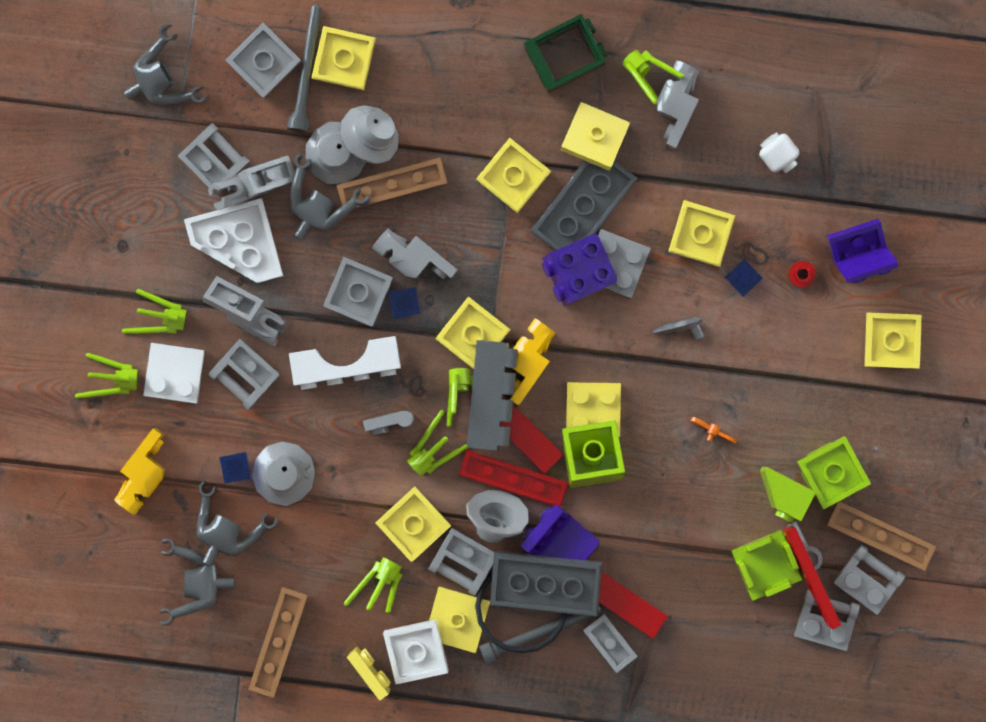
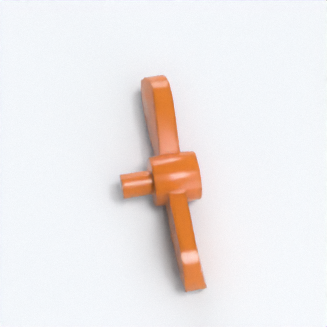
[690,417,737,444]

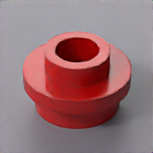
[789,261,816,288]

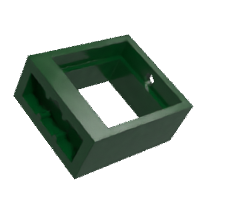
[524,14,608,94]

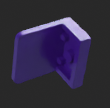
[827,219,898,283]
[542,234,617,306]
[520,504,600,560]

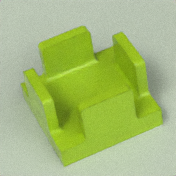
[797,436,871,510]
[731,530,802,601]

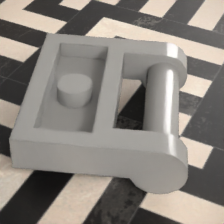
[178,123,251,195]
[208,339,281,410]
[363,411,414,435]
[428,528,494,596]
[833,544,905,615]
[794,590,860,651]

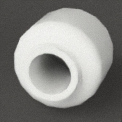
[759,132,799,173]

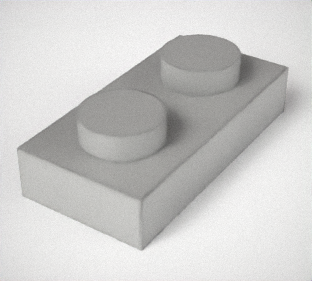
[583,614,638,673]

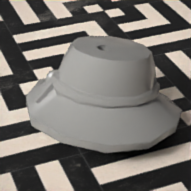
[340,105,399,165]
[305,122,366,184]
[252,442,315,506]
[466,490,528,543]

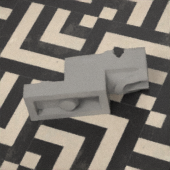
[657,60,699,151]
[208,155,295,210]
[372,228,458,280]
[203,276,287,346]

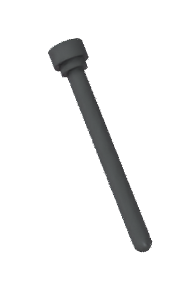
[287,4,321,132]
[479,604,603,666]

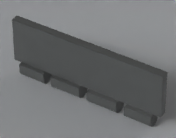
[467,340,518,451]

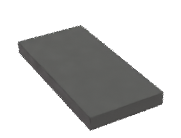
[530,160,638,250]
[490,551,602,617]

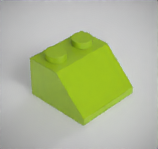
[562,420,625,488]
[760,466,816,523]

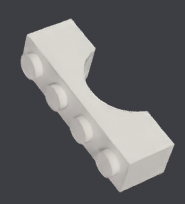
[289,336,401,390]

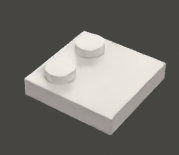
[143,343,205,403]
[383,619,449,684]

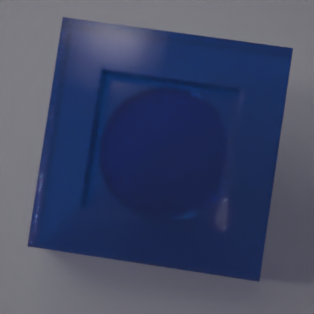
[724,259,763,297]
[389,287,421,319]
[219,452,252,484]

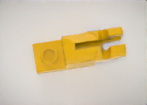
[510,318,555,406]
[114,428,165,515]

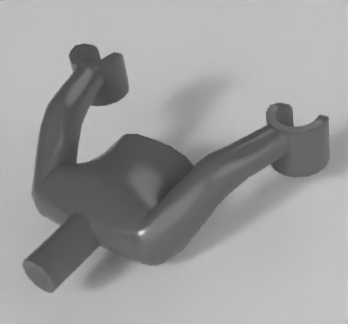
[124,24,209,105]
[291,154,371,240]
[196,481,278,566]
[159,538,235,626]

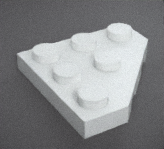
[184,198,284,283]

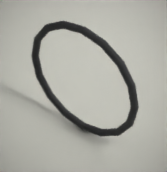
[475,572,567,654]

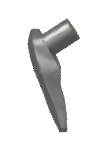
[653,317,705,340]

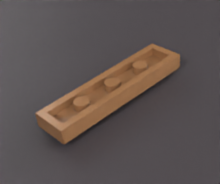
[337,158,447,209]
[826,501,936,571]
[248,587,308,698]

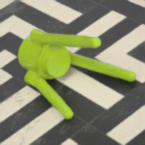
[622,50,684,104]
[122,289,187,334]
[75,353,138,399]
[447,368,474,427]
[407,410,468,476]
[344,557,402,613]

